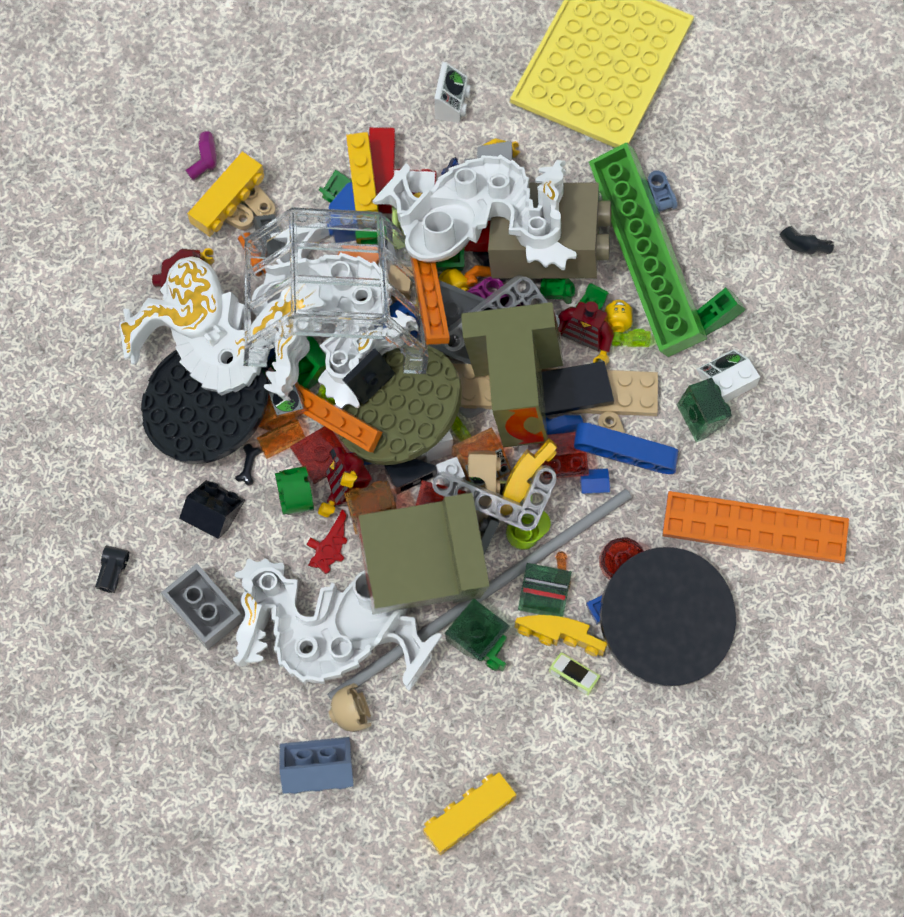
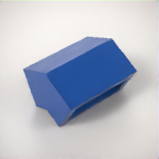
[580,468,610,494]

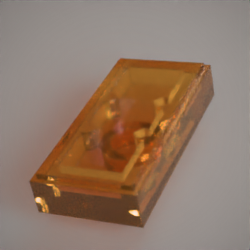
[257,418,306,459]

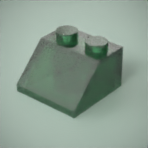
[677,378,732,443]
[445,599,510,662]

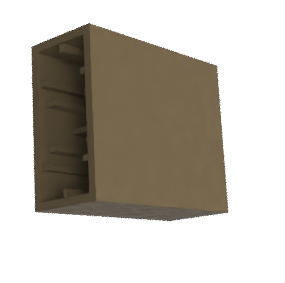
[488,182,611,278]

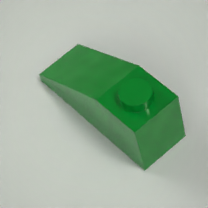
[697,287,746,336]

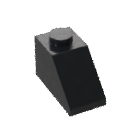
[384,459,437,494]

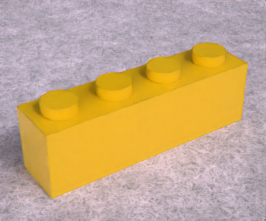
[346,132,379,224]
[187,151,264,237]
[423,772,516,856]

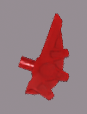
[307,510,347,574]

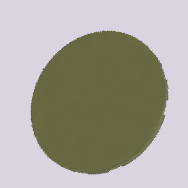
[335,343,462,465]

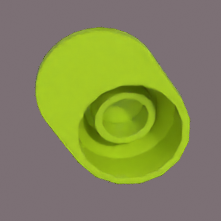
[506,511,551,550]

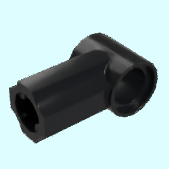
[95,545,129,593]

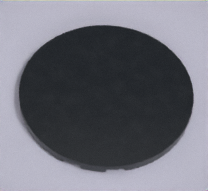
[141,350,269,464]
[600,547,736,687]

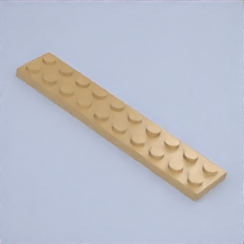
[453,364,658,416]

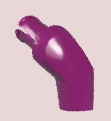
[185,131,217,181]

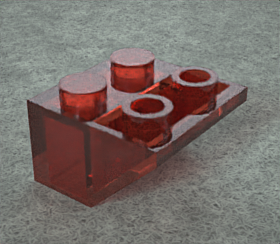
[538,432,589,480]

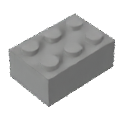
[161,564,243,650]

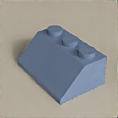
[279,737,354,794]

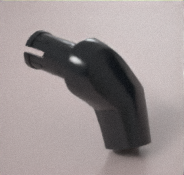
[779,226,834,255]

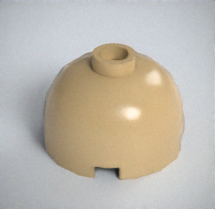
[329,683,371,732]

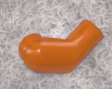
[464,265,491,287]

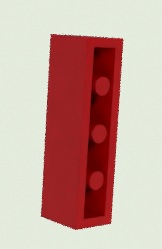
[368,127,395,214]

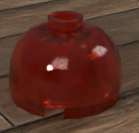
[599,537,643,580]

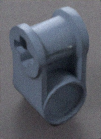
[647,170,677,214]

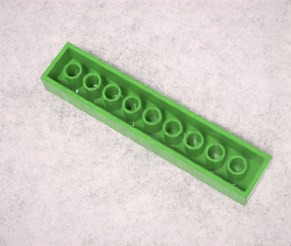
[588,142,708,357]

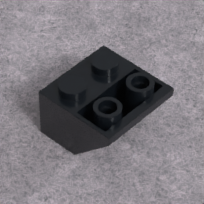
[179,480,245,539]

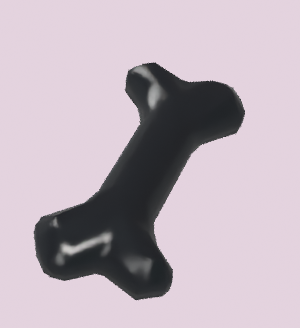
[235,443,262,486]

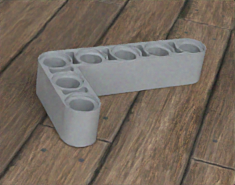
[441,275,560,351]
[432,465,556,531]

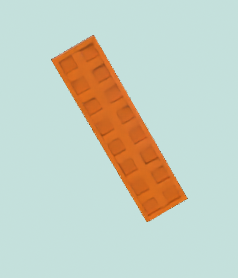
[662,491,849,564]

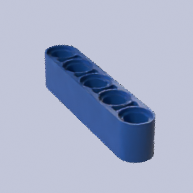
[574,423,679,475]

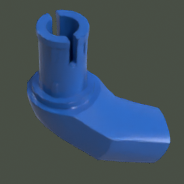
[546,415,583,438]

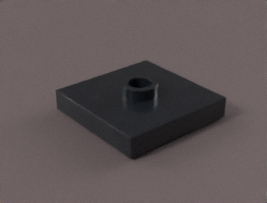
[342,348,395,405]

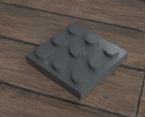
[414,280,491,364]

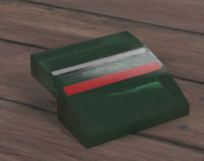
[518,563,572,617]

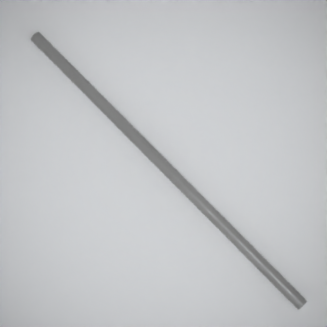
[327,489,632,701]

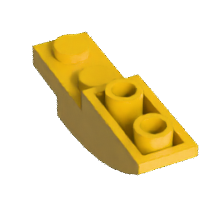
[500,438,557,515]
[514,615,607,657]

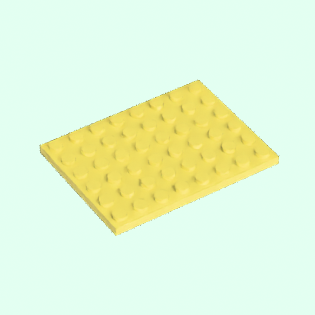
[510,0,694,148]

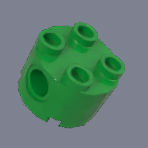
[275,466,314,515]

